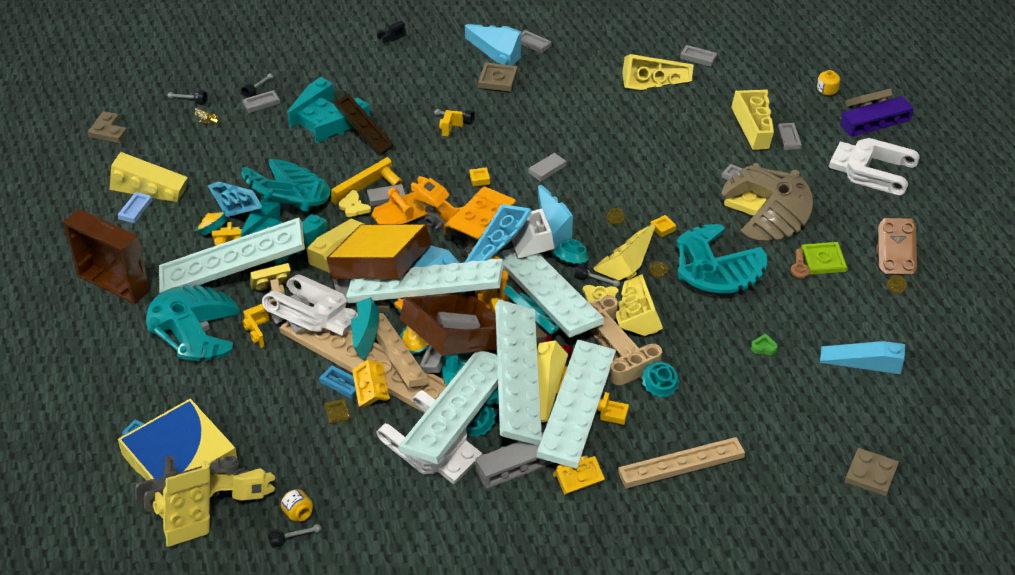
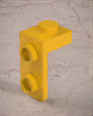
[242,304,270,348]

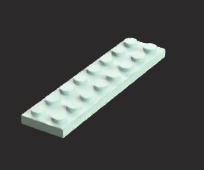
[159,218,305,293]
[495,248,604,337]
[346,259,504,303]
[495,299,542,445]
[536,340,616,469]
[398,351,498,464]

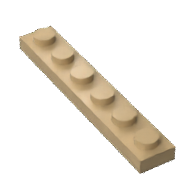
[375,313,428,387]
[618,437,745,489]

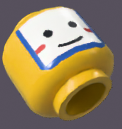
[817,70,840,96]
[281,489,313,522]

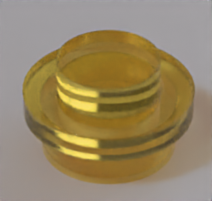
[607,208,625,224]
[649,261,668,278]
[887,275,907,293]

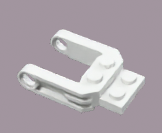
[829,138,920,196]
[262,274,358,336]
[377,390,482,484]

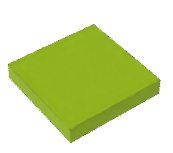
[801,242,847,275]

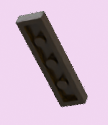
[334,93,393,156]

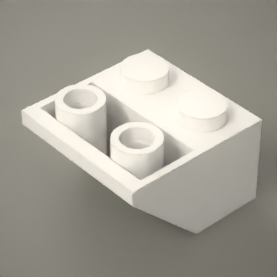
[511,209,554,258]

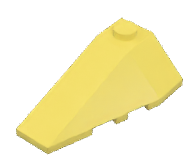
[622,54,694,90]

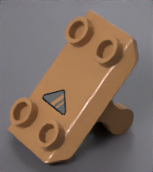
[876,218,917,275]

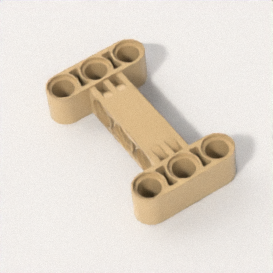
[577,295,662,385]

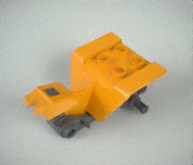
[411,176,516,257]

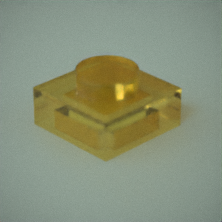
[194,108,219,124]
[324,399,349,424]

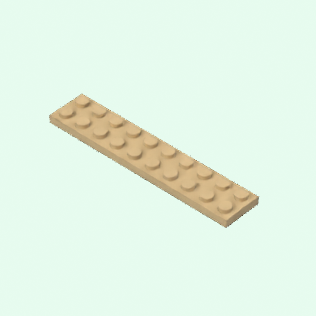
[280,320,447,413]

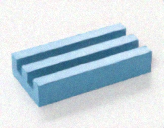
[319,366,356,399]

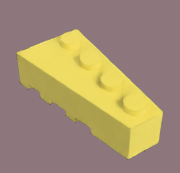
[731,90,774,150]
[109,152,188,202]

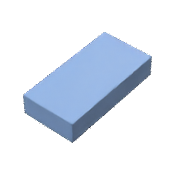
[118,192,153,223]

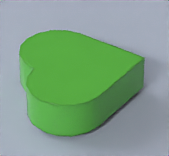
[751,334,778,355]

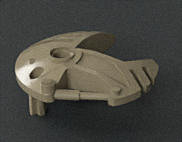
[721,163,813,242]

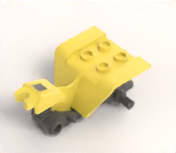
[135,456,275,547]

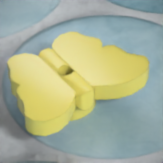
[339,190,371,217]
[583,285,618,303]

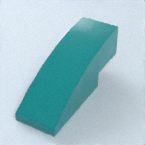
[351,297,379,360]

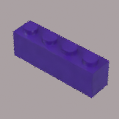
[840,96,913,137]

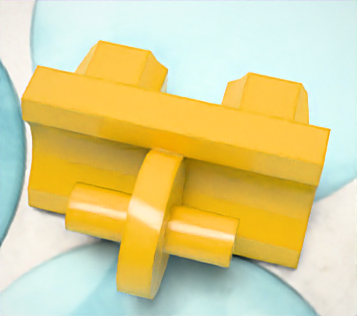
[212,222,242,246]

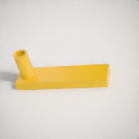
[331,157,403,205]

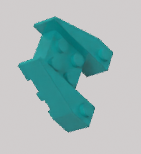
[287,77,370,143]
[241,198,327,265]

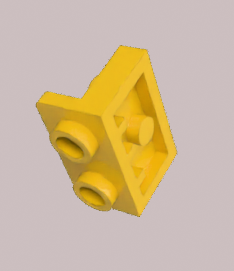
[352,360,390,407]
[553,455,605,495]

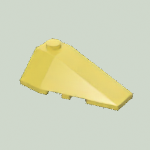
[307,218,364,273]
[593,224,655,280]
[616,274,663,336]
[537,341,568,422]

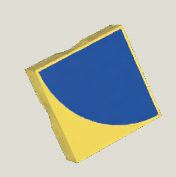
[118,399,237,481]

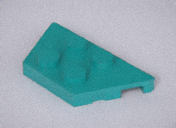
[503,285,561,334]

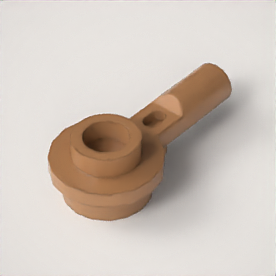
[790,249,810,279]

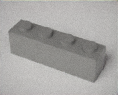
[475,433,555,489]

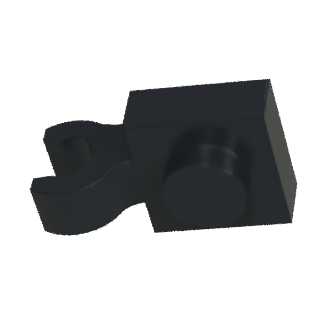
[377,21,406,43]

